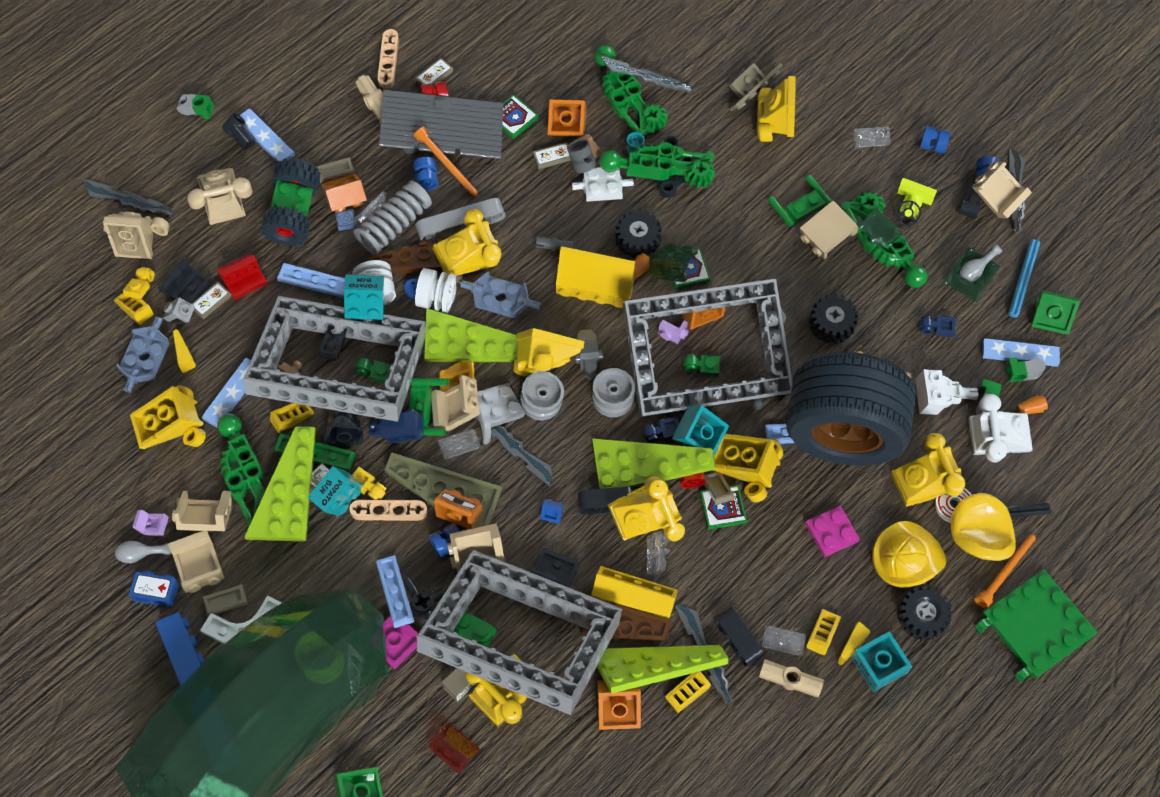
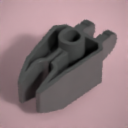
[575,329,603,381]

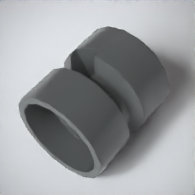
[567,139,596,173]

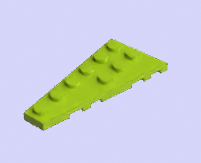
[425,308,518,362]
[245,427,316,541]
[592,439,716,489]
[597,645,728,694]

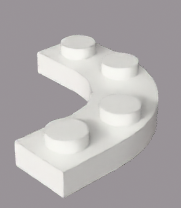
[200,596,286,646]

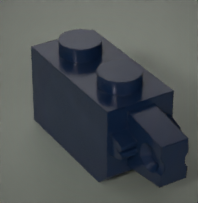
[369,409,424,444]

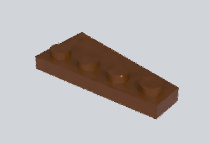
[368,236,443,274]
[581,597,671,642]

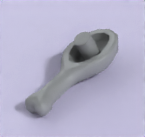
[959,244,1002,283]
[114,541,171,563]

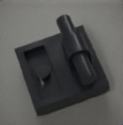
[158,258,212,304]
[530,548,580,588]

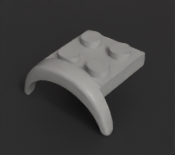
[477,383,525,445]

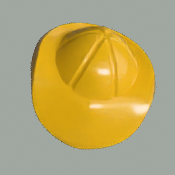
[950,493,1016,561]
[872,521,946,588]

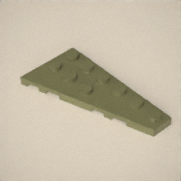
[385,453,502,530]

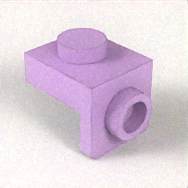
[658,320,689,344]
[133,510,169,535]

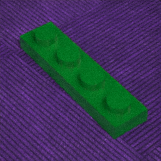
[274,433,355,472]

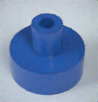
[404,279,418,298]

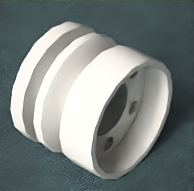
[352,260,396,305]
[415,268,456,313]

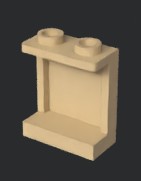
[972,161,1032,218]
[800,201,858,259]
[431,375,480,431]
[172,491,233,531]
[447,523,505,573]
[168,531,225,593]

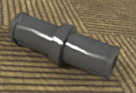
[536,236,573,252]

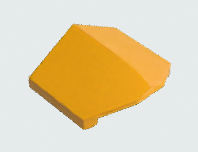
[440,361,474,392]

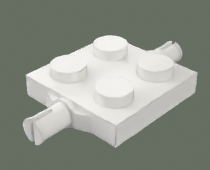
[572,168,633,202]

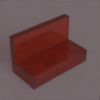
[428,723,481,774]

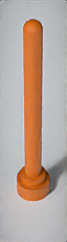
[413,126,478,196]
[974,534,1036,609]

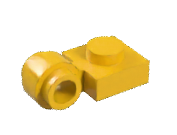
[123,267,155,299]
[352,467,386,500]

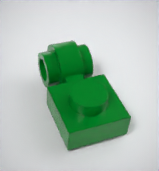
[683,354,720,376]
[355,358,393,384]

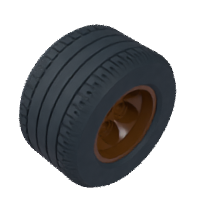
[786,352,916,466]

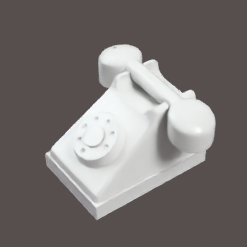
[968,394,1032,463]

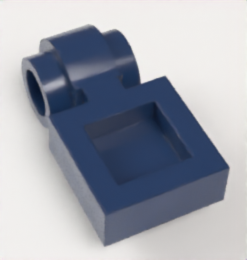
[919,315,956,337]
[643,417,679,443]

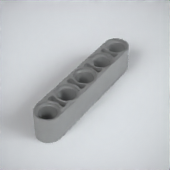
[415,198,506,242]

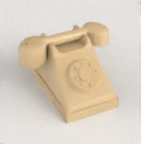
[187,168,253,225]
[103,211,170,259]

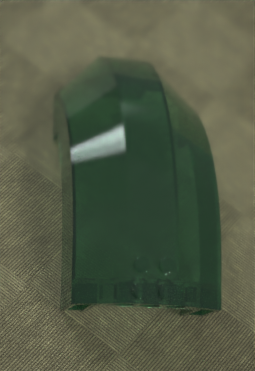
[115,589,389,797]

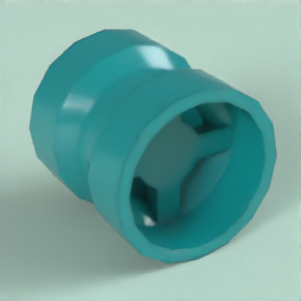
[626,132,645,154]

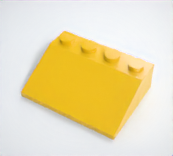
[556,246,635,308]

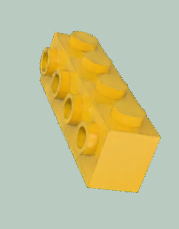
[591,566,678,620]

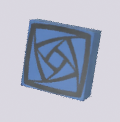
[335,209,357,231]

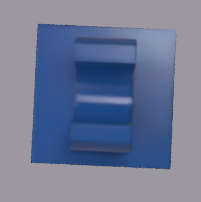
[540,499,564,524]

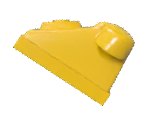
[757,76,796,142]
[433,209,502,278]
[513,328,584,377]
[130,385,206,449]
[891,433,965,507]
[712,434,784,502]
[608,476,685,542]
[465,654,528,727]

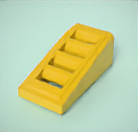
[114,293,154,325]
[173,329,196,373]
[270,403,314,434]
[806,609,841,655]
[838,621,870,665]
[665,671,711,713]

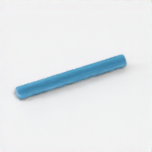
[1008,239,1040,318]

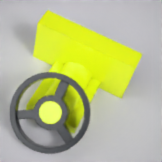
[895,178,937,226]

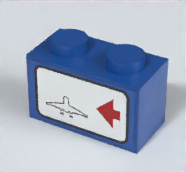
[129,571,179,608]

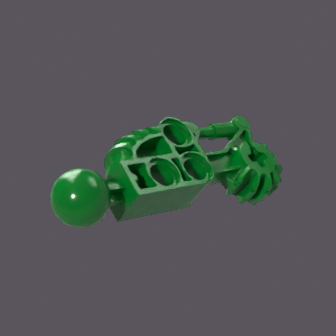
[594,44,668,136]
[599,142,715,189]
[841,190,928,288]
[217,413,266,528]

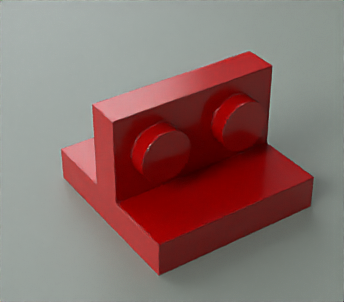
[217,253,268,301]

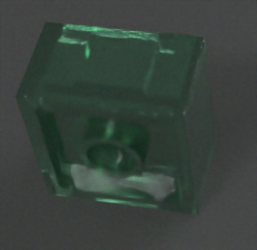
[945,247,1000,302]

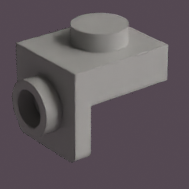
[163,298,195,323]

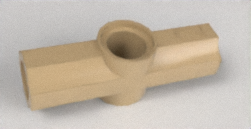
[355,75,383,123]
[759,659,824,698]

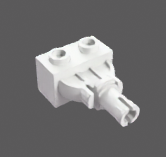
[915,369,978,415]

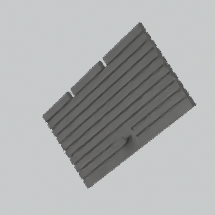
[379,90,504,159]

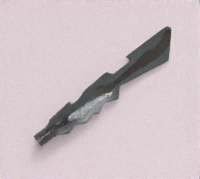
[1009,148,1026,232]

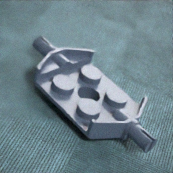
[461,272,541,318]
[116,317,170,393]

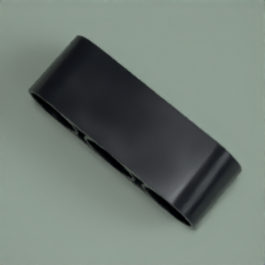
[578,487,635,515]
[713,607,764,667]

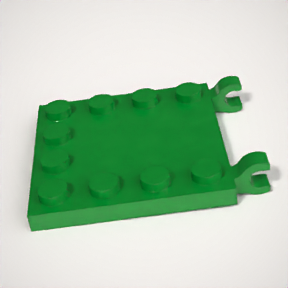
[975,569,1098,682]

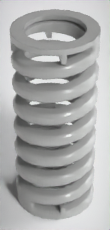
[353,180,432,255]

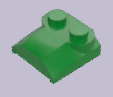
[452,613,497,647]
[335,767,383,797]

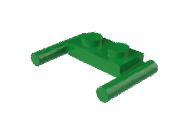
[768,175,832,227]
[410,378,449,435]

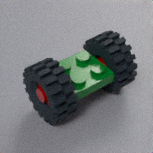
[261,158,321,247]

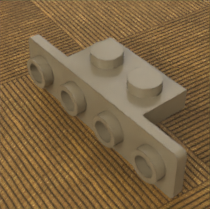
[729,63,783,112]

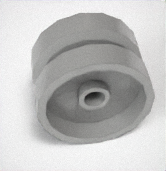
[592,368,635,417]
[520,371,564,421]

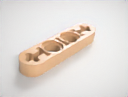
[378,29,399,89]
[350,500,428,521]

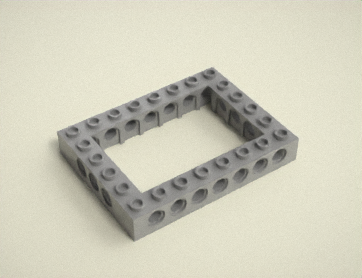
[622,279,792,417]
[244,296,426,422]
[417,550,622,715]

